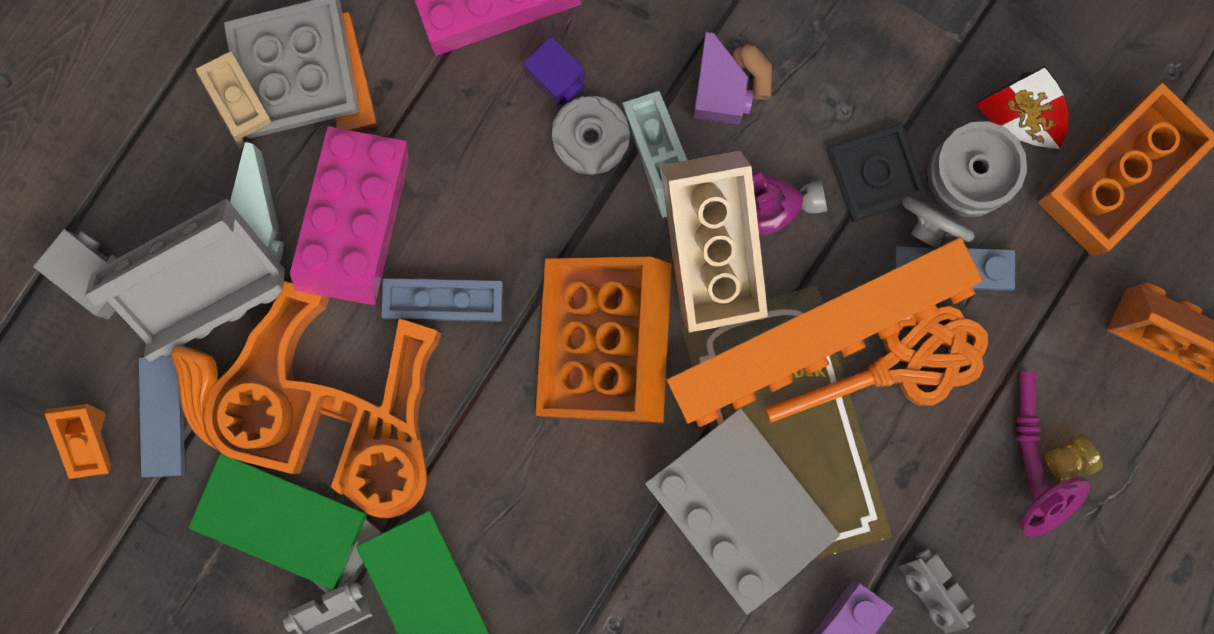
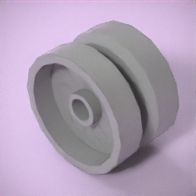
[927,121,1027,217]

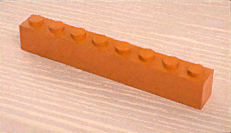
[667,238,983,427]

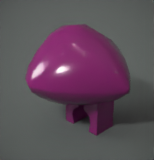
[752,171,803,236]

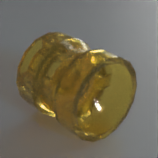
[1045,434,1103,487]

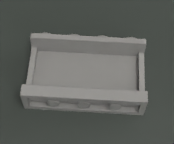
[85,198,285,362]

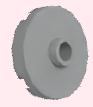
[552,96,630,175]

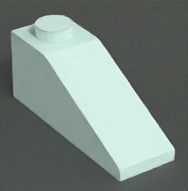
[622,91,687,218]
[230,142,284,263]

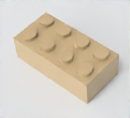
[660,151,768,333]

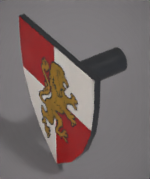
[976,66,1069,149]

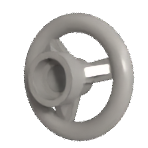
[902,196,975,249]

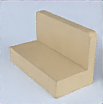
[196,51,271,149]

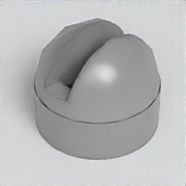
[799,180,828,214]

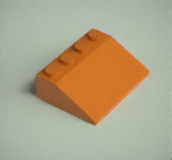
[536,257,672,423]
[1107,283,1214,383]

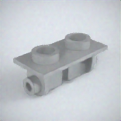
[899,548,976,634]
[282,582,372,634]

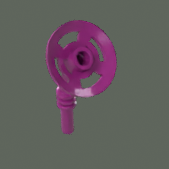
[1016,371,1090,537]

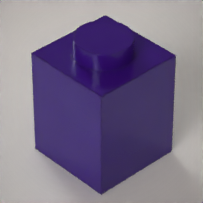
[523,37,585,106]

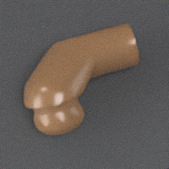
[732,44,772,100]

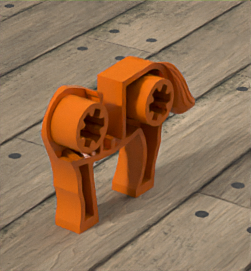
[171,281,441,518]

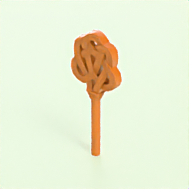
[765,306,988,423]

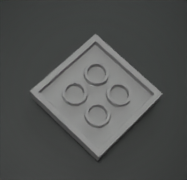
[224,0,361,138]

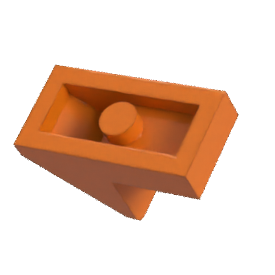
[45,404,112,479]

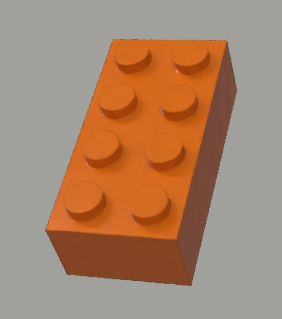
[1037,83,1214,257]

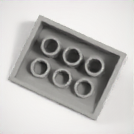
[645,408,840,615]

